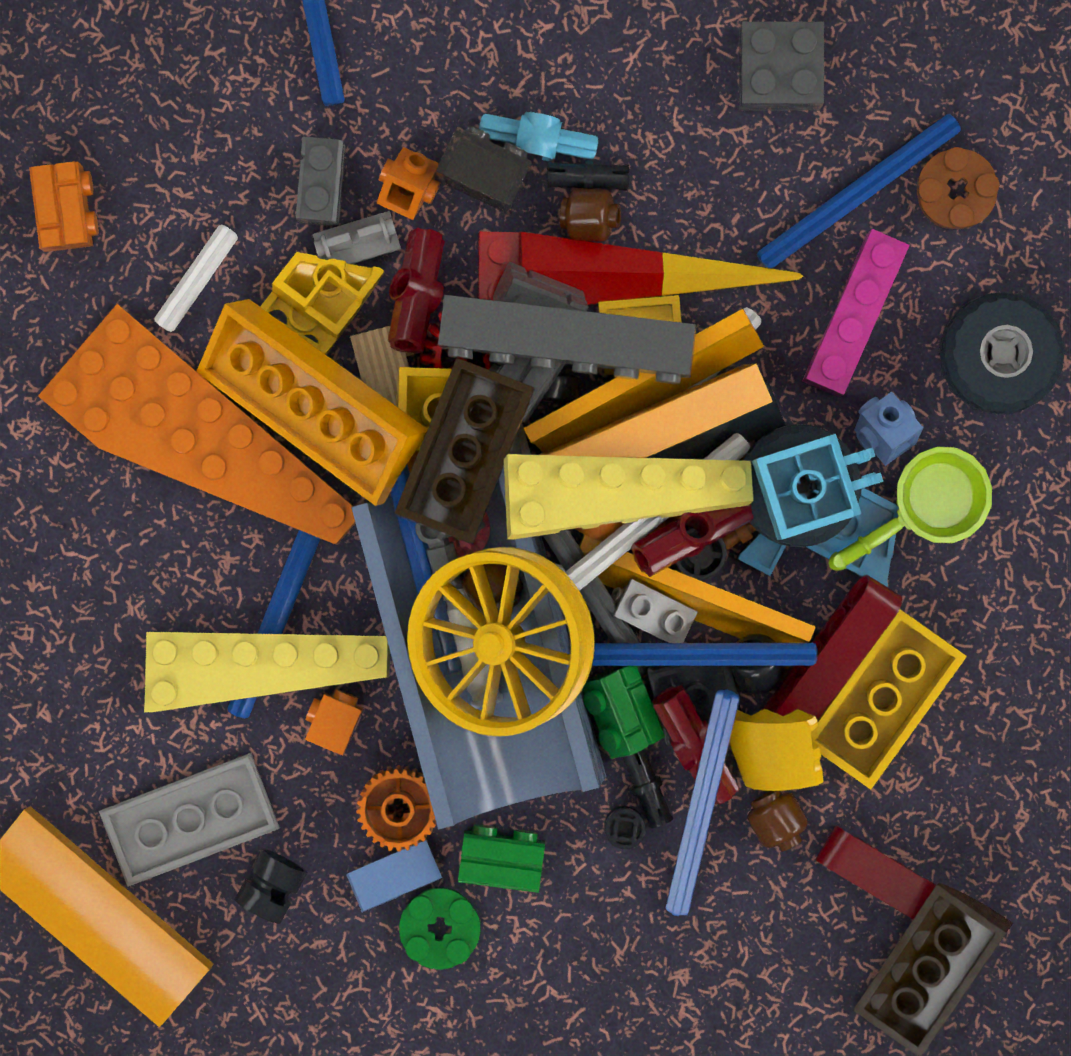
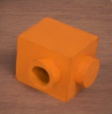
[305,689,364,756]

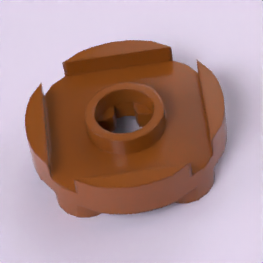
[917,147,1000,230]

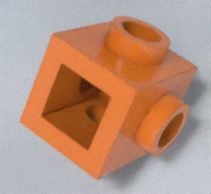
[377,147,440,220]

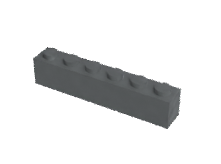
[438,295,696,384]

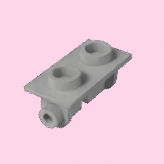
[313,211,401,264]
[611,578,698,643]

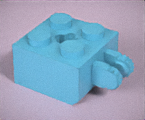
[752,434,883,540]

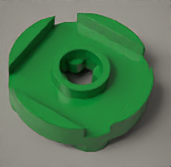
[399,887,480,970]

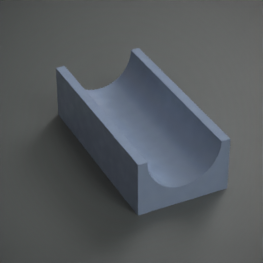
[351,468,606,830]

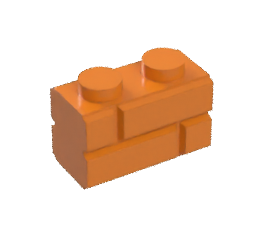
[29,161,99,252]

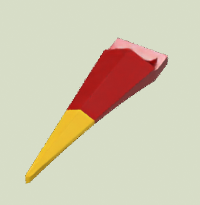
[477,231,803,305]

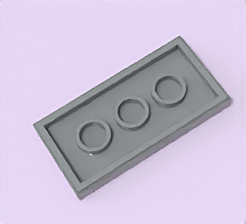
[99,753,280,887]

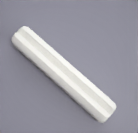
[155,224,238,332]

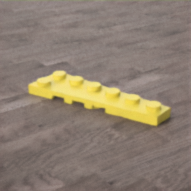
[504,454,754,540]
[144,632,390,712]

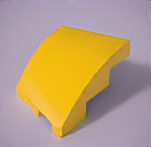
[260,252,384,355]
[729,709,824,791]

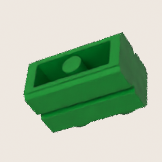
[583,666,665,759]
[458,824,545,893]

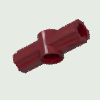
[388,228,445,354]
[631,504,754,577]
[652,685,740,805]

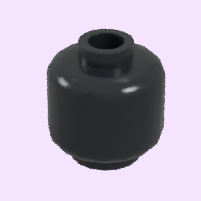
[730,634,785,694]

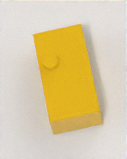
[811,609,967,789]

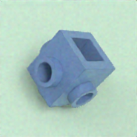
[854,392,924,466]

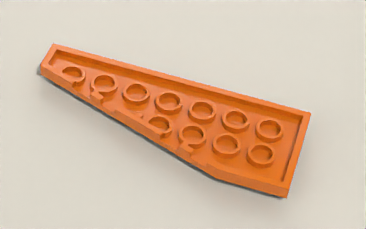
[38,304,356,545]

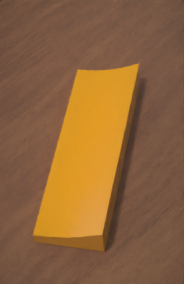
[196,299,428,506]
[523,309,764,452]
[538,364,773,458]
[579,535,816,643]
[0,806,214,1027]

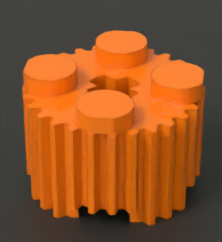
[356,765,436,852]

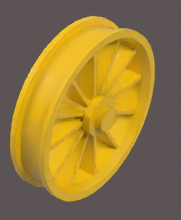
[407,547,594,736]

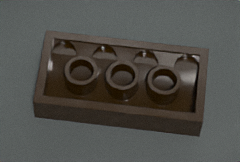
[394,358,535,544]
[853,882,1013,1056]

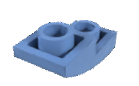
[347,840,442,912]

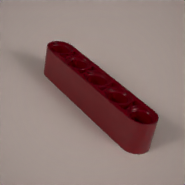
[762,574,902,721]
[815,825,936,919]

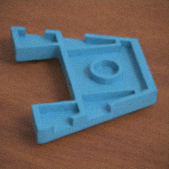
[737,488,898,587]

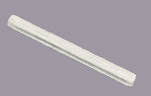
[565,433,750,591]

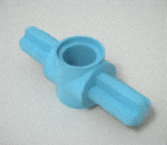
[479,112,598,161]

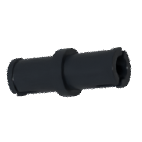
[546,160,629,191]
[621,749,674,829]

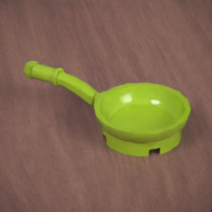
[828,447,992,571]

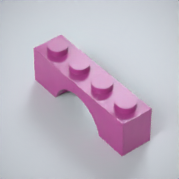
[802,229,910,397]

